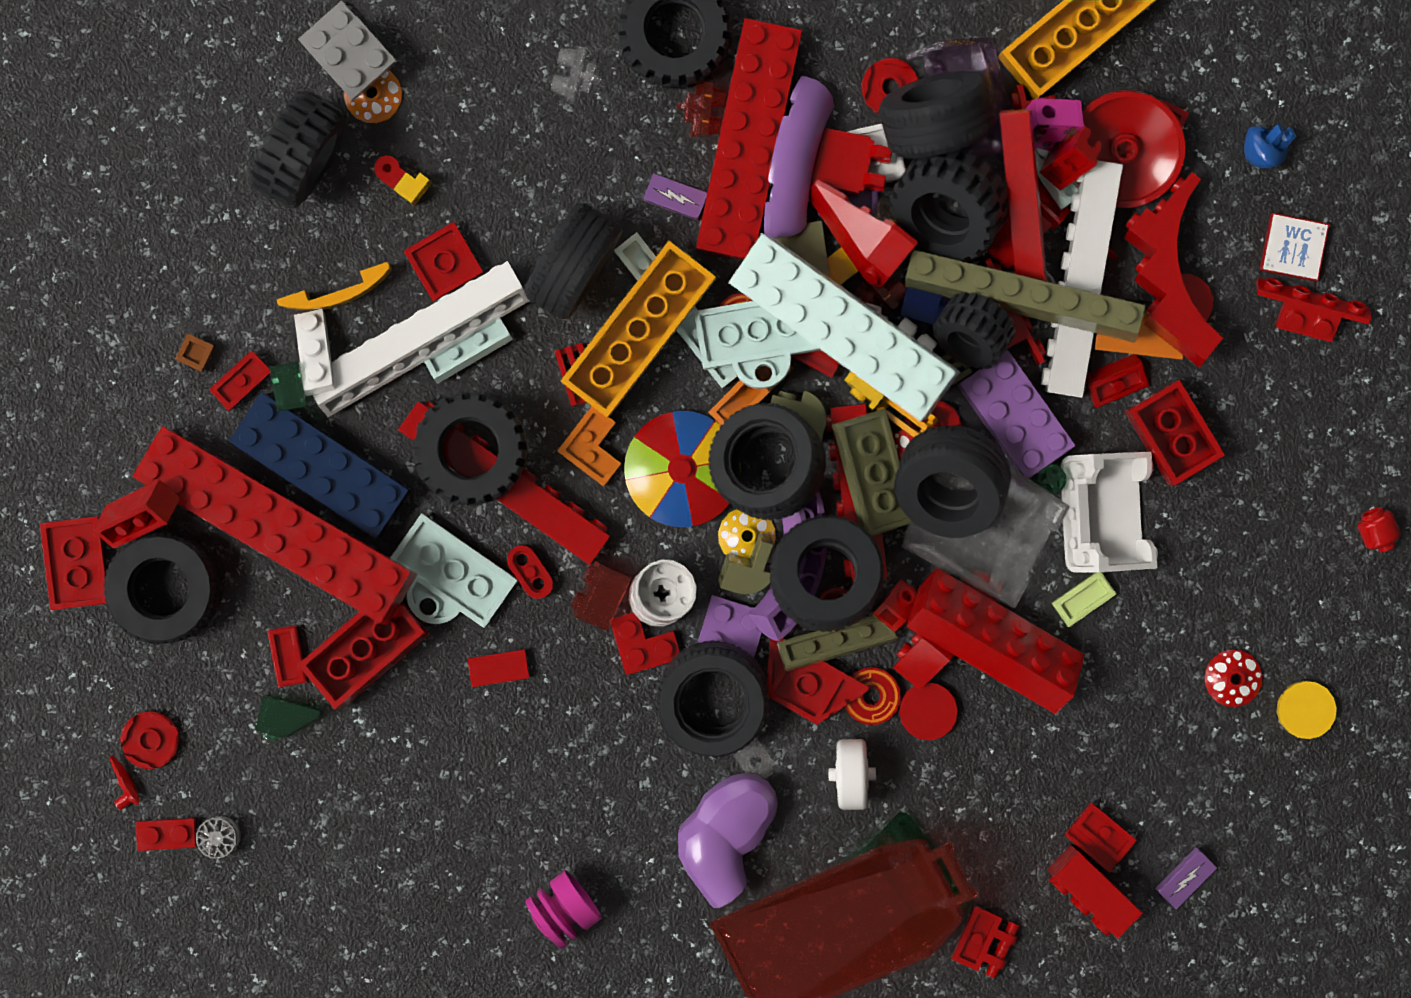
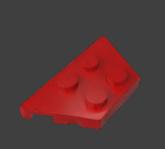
[767,638,870,725]

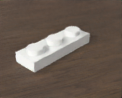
[294,309,335,396]

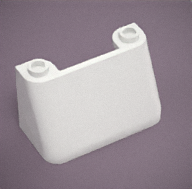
[1061,452,1158,572]

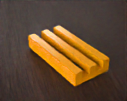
[875,395,938,438]

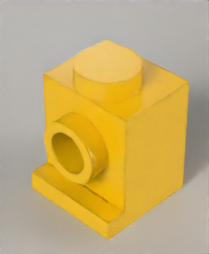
[844,371,884,410]

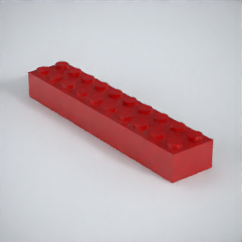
[132,426,418,625]

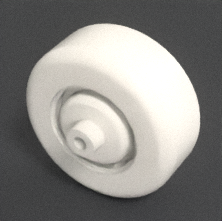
[829,739,876,810]

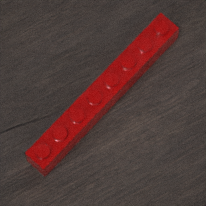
[398,400,610,565]

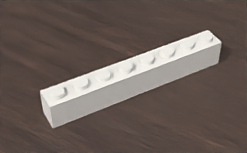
[1041,161,1123,398]
[313,261,530,417]

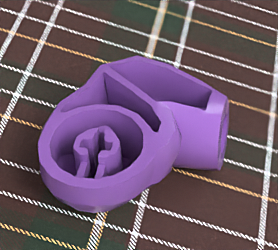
[678,773,778,908]

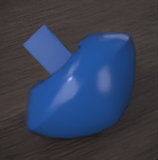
[1244,124,1296,168]

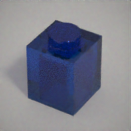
[900,287,945,326]

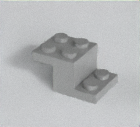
[298,1,397,101]

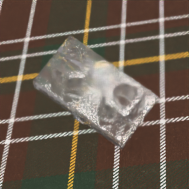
[550,46,601,103]

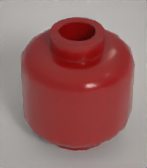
[1357,507,1401,553]

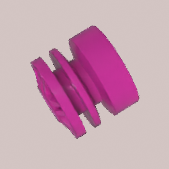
[525,870,602,949]

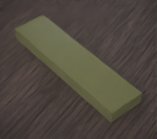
[777,615,898,672]

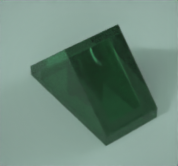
[269,361,307,412]

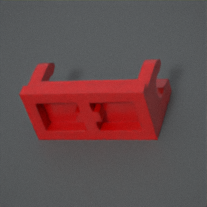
[1039,126,1102,191]

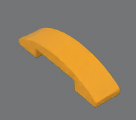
[277,262,393,311]

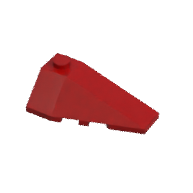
[809,179,918,289]

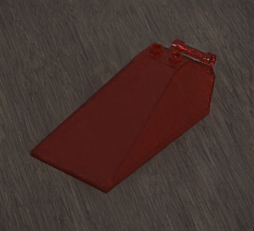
[709,839,977,998]

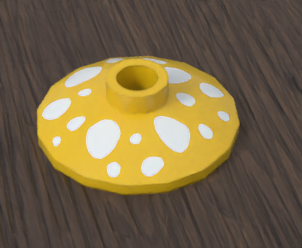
[718,509,776,559]

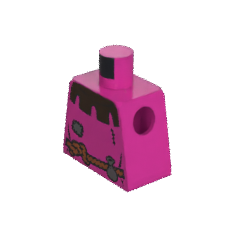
[1025,98,1084,151]

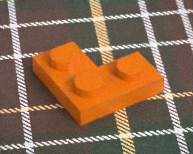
[558,406,622,487]

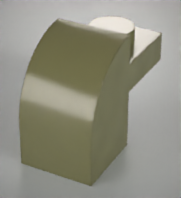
[770,391,826,441]
[718,533,775,594]

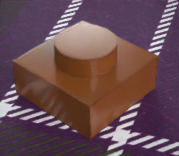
[175,333,216,372]

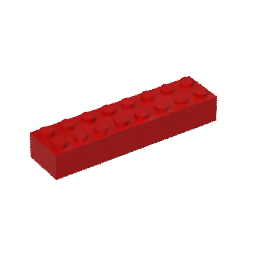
[696,18,802,261]

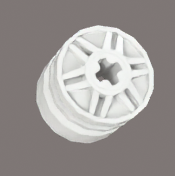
[629,560,696,627]

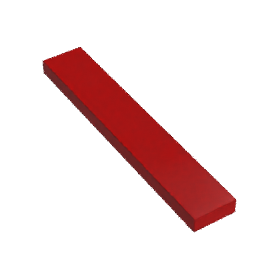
[1000,109,1047,282]

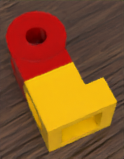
[374,156,432,206]

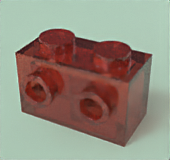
[571,560,632,631]

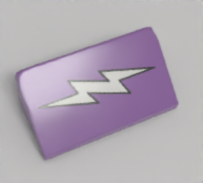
[643,173,707,221]
[1155,847,1217,909]

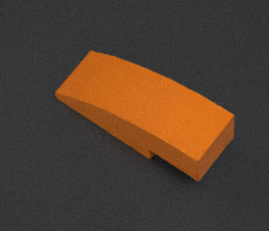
[708,365,793,425]

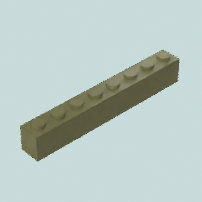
[905,250,1145,343]

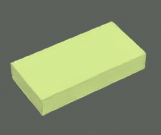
[1051,572,1116,627]

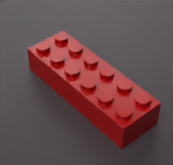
[906,567,1085,714]

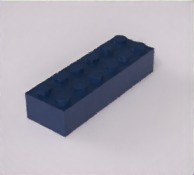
[229,392,411,539]

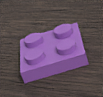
[697,595,762,658]

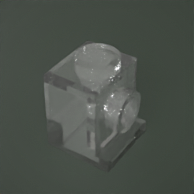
[732,737,776,779]

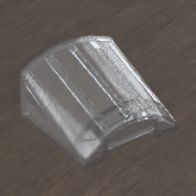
[901,467,1070,608]

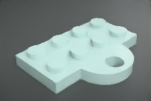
[694,301,819,389]
[391,513,518,628]

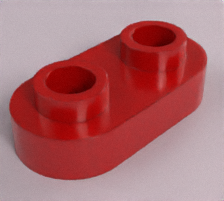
[507,545,553,599]

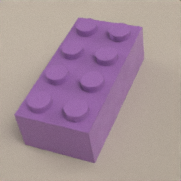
[957,350,1075,480]

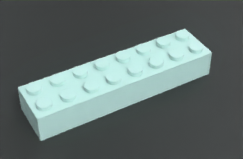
[729,234,960,421]

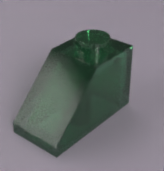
[254,694,324,741]

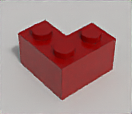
[893,633,953,690]

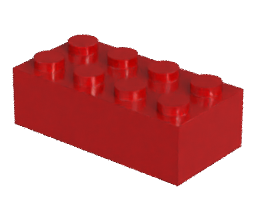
[298,601,430,710]

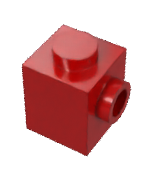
[872,579,917,632]

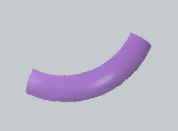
[764,76,834,238]
[748,492,827,641]

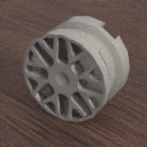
[196,816,241,859]

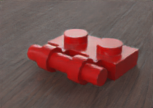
[951,905,1020,979]

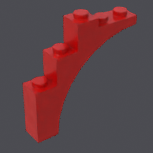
[1124,172,1223,368]

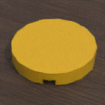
[1277,681,1337,739]

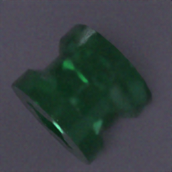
[1032,465,1067,496]

